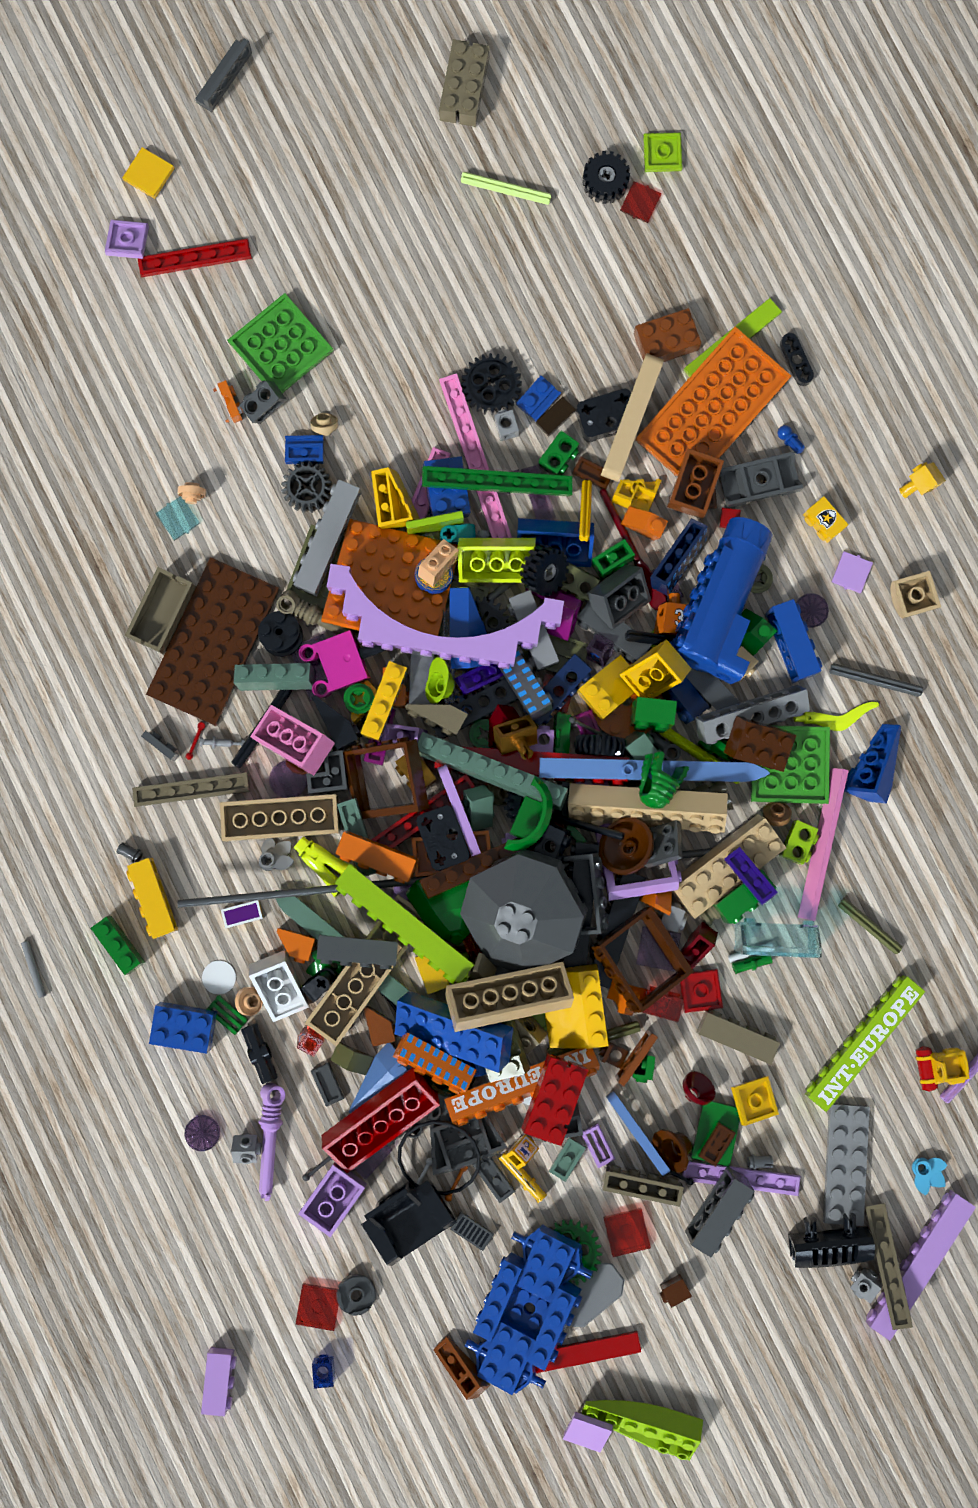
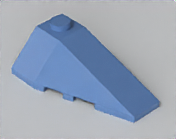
[349,1042,413,1113]

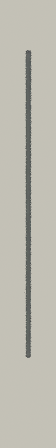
[178,848,713,908]

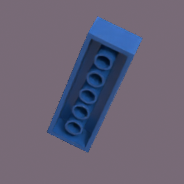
[395,991,513,1073]

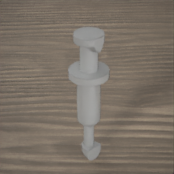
[200,736,245,749]

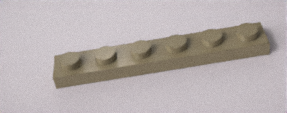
[132,772,250,807]
[865,1203,913,1330]

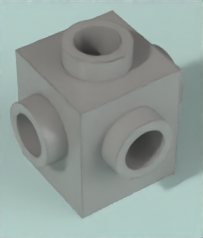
[231,1134,262,1164]
[850,1267,883,1304]

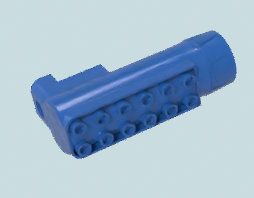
[670,517,773,684]

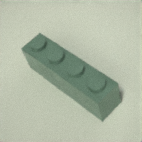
[234,663,316,691]

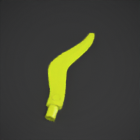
[793,702,879,731]

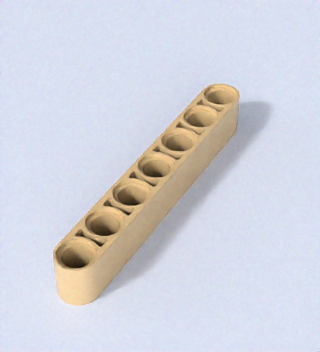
[601,353,664,482]

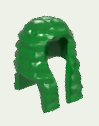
[639,751,689,809]

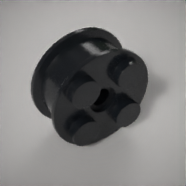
[258,611,303,657]

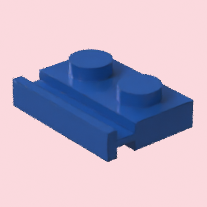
[516,375,561,422]
[285,435,324,464]

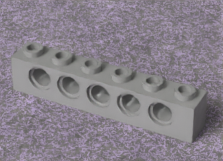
[695,685,810,744]

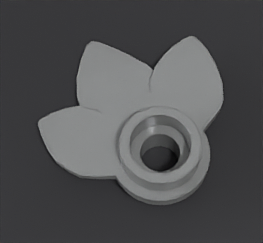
[259,838,294,871]

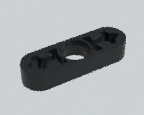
[780,333,814,386]

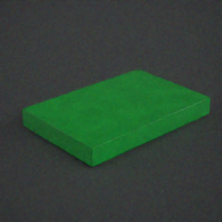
[691,1101,740,1167]

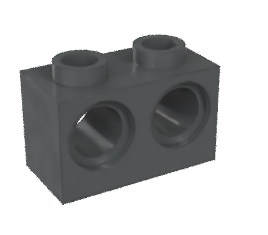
[239,380,287,424]

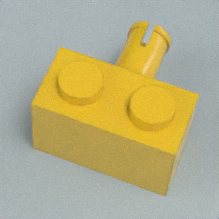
[899,462,946,498]

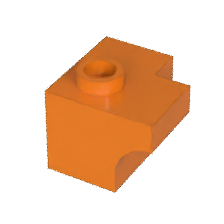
[607,980,645,1016]

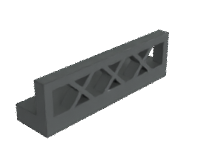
[195,38,252,112]

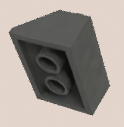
[587,564,651,629]

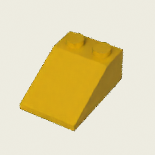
[619,640,692,698]
[577,655,634,721]

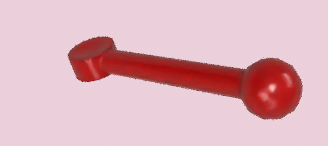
[186,722,206,760]

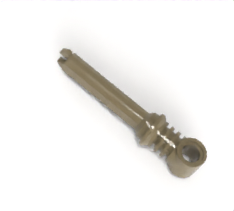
[276,590,364,647]

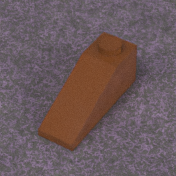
[433,1336,490,1400]

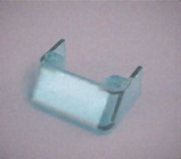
[734,918,822,958]

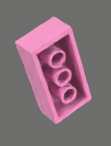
[250,705,335,776]

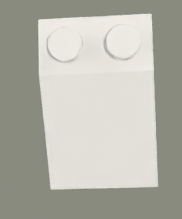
[249,950,309,1022]

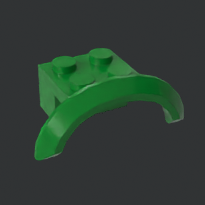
[504,776,553,851]

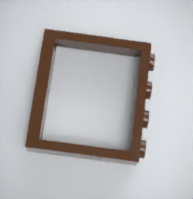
[343,737,430,819]
[591,906,694,1013]

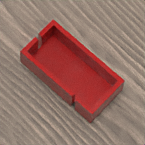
[521,1053,588,1146]

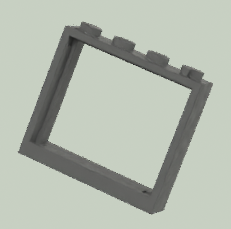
[563,853,609,935]

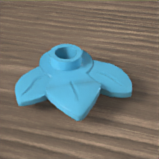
[912,1157,947,1195]

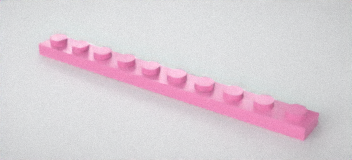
[439,373,512,538]

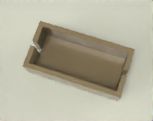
[439,39,490,127]
[125,567,196,655]

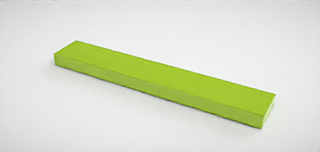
[684,298,782,377]

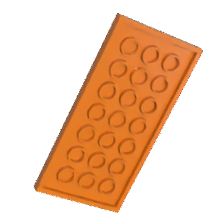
[635,327,791,476]

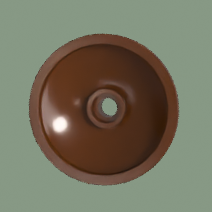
[599,817,654,875]

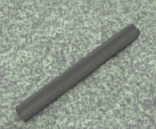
[829,663,923,697]

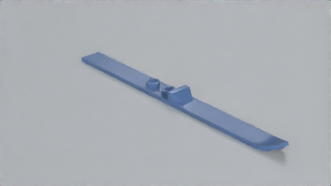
[539,758,770,782]

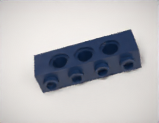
[522,653,592,726]

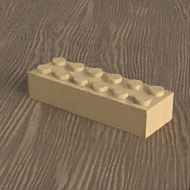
[220,794,341,842]
[672,814,786,919]
[445,962,574,1032]

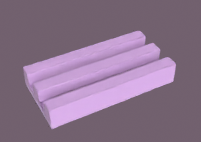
[582,1123,616,1168]

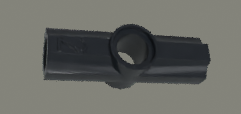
[241,1023,278,1084]

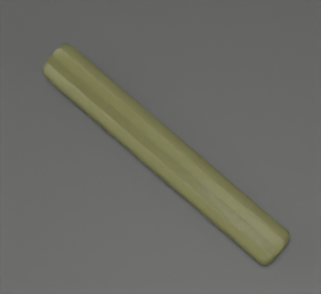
[838,899,903,954]

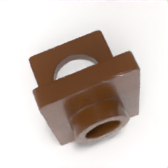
[598,1041,628,1069]

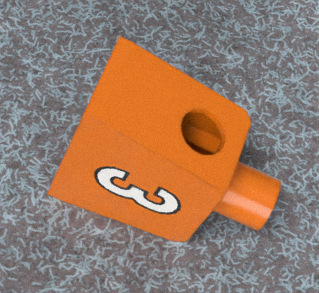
[654,593,687,636]

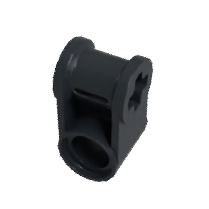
[300,967,337,1003]

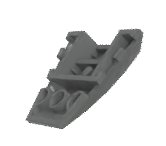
[429,1086,507,1175]

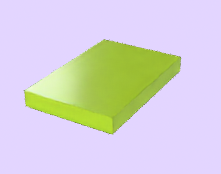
[406,511,464,535]

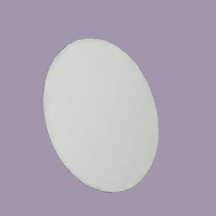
[202,961,236,995]

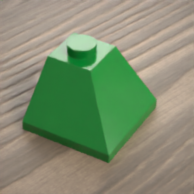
[740,609,777,656]

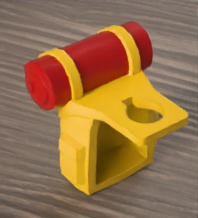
[915,1046,970,1092]

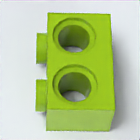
[779,820,819,865]

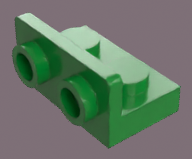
[632,1052,655,1083]

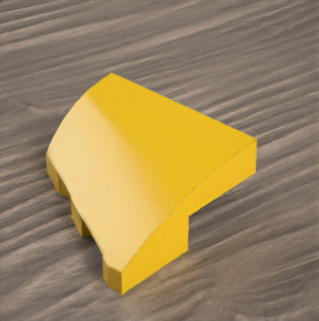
[612,479,662,512]

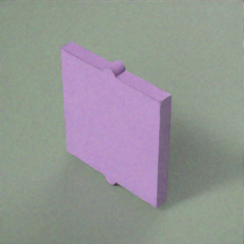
[831,551,873,594]

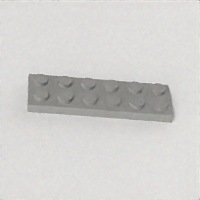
[823,1104,870,1226]

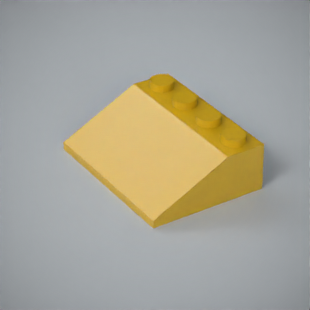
[545,964,609,1049]

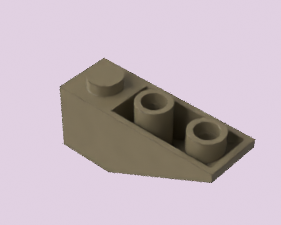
[405,704,468,737]

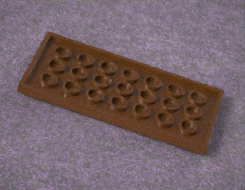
[146,557,280,726]

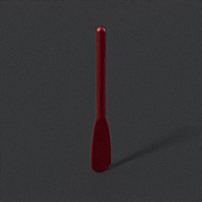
[599,489,667,610]

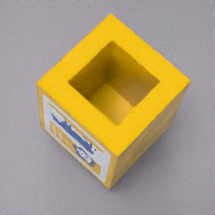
[504,1134,539,1170]

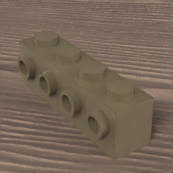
[601,1165,684,1207]

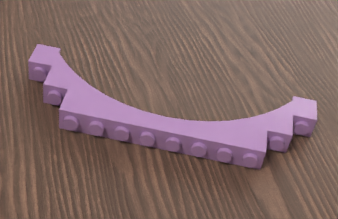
[327,564,564,669]

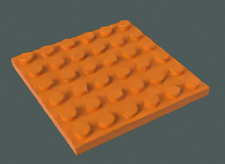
[321,519,458,636]

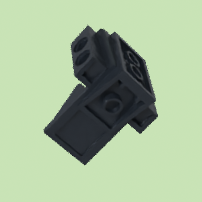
[361,1180,457,1266]

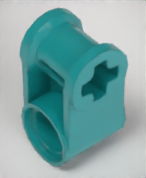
[439,524,476,545]

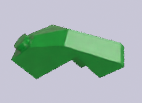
[406,879,470,945]

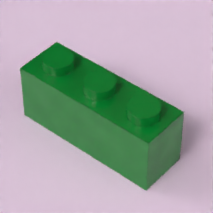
[90,916,145,975]

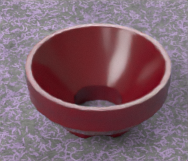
[682,1071,716,1105]

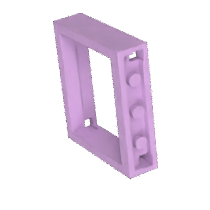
[595,824,682,901]

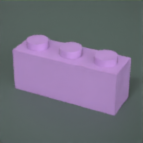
[201,1347,237,1416]

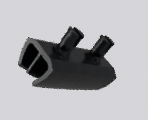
[788,1212,875,1268]

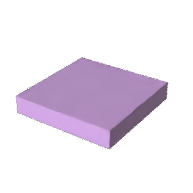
[105,220,149,259]
[563,1412,613,1452]

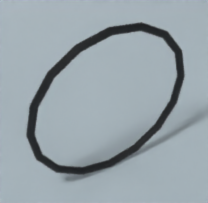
[398,1120,481,1195]

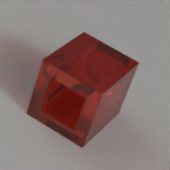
[297,1025,324,1057]

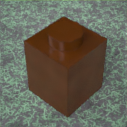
[659,1274,692,1308]

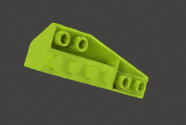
[581,1400,703,1461]

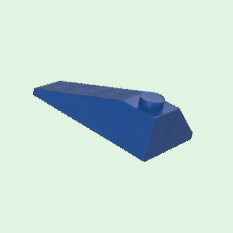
[450,587,492,669]
[844,724,901,804]

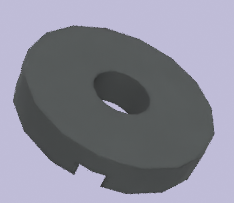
[336,1274,376,1316]

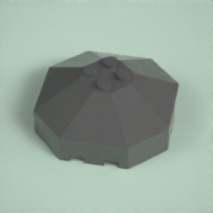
[460,849,588,972]

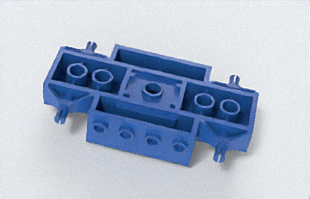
[465,1224,594,1395]

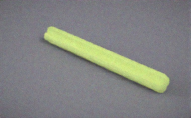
[461,172,551,205]

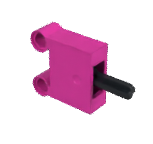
[299,630,386,698]

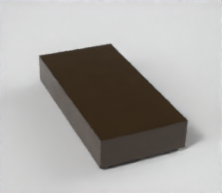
[536,397,576,437]

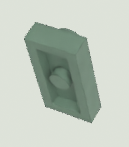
[549,1137,586,1182]

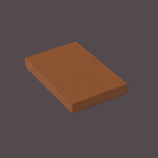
[615,1030,658,1086]

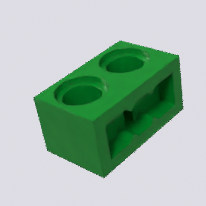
[538,430,580,475]

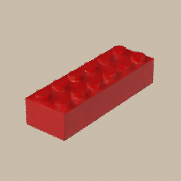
[321,1068,440,1173]

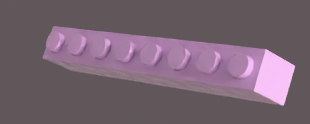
[866,1190,976,1341]

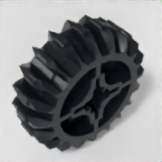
[574,734,627,757]

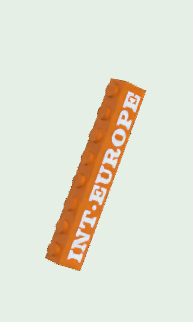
[444,1048,600,1126]

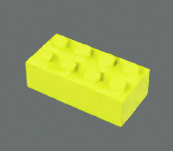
[458,538,536,583]

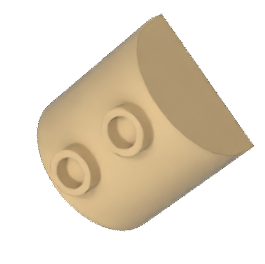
[890,571,941,619]

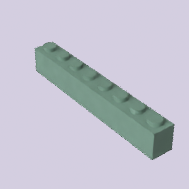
[418,732,568,811]

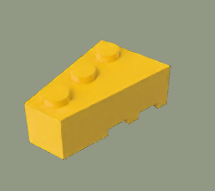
[371,467,420,529]

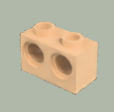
[418,539,459,587]

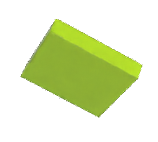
[643,132,682,172]

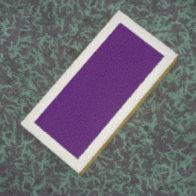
[221,900,264,929]

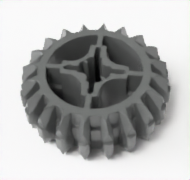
[281,461,332,513]

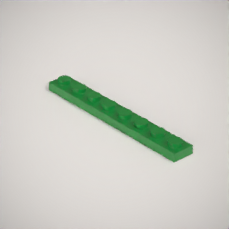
[422,466,572,496]

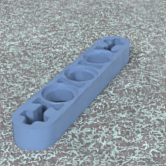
[606,1091,671,1176]

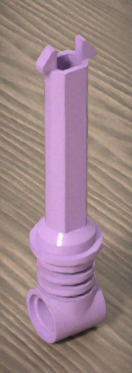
[258,1083,285,1201]

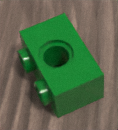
[591,539,635,580]

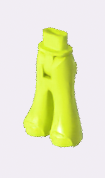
[294,836,357,897]

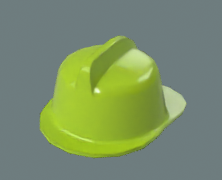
[425,657,455,704]

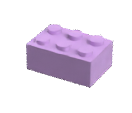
[298,1162,367,1237]

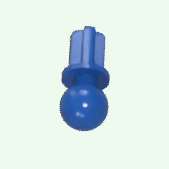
[777,425,805,454]

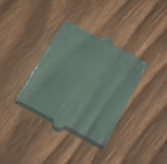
[155,496,200,541]

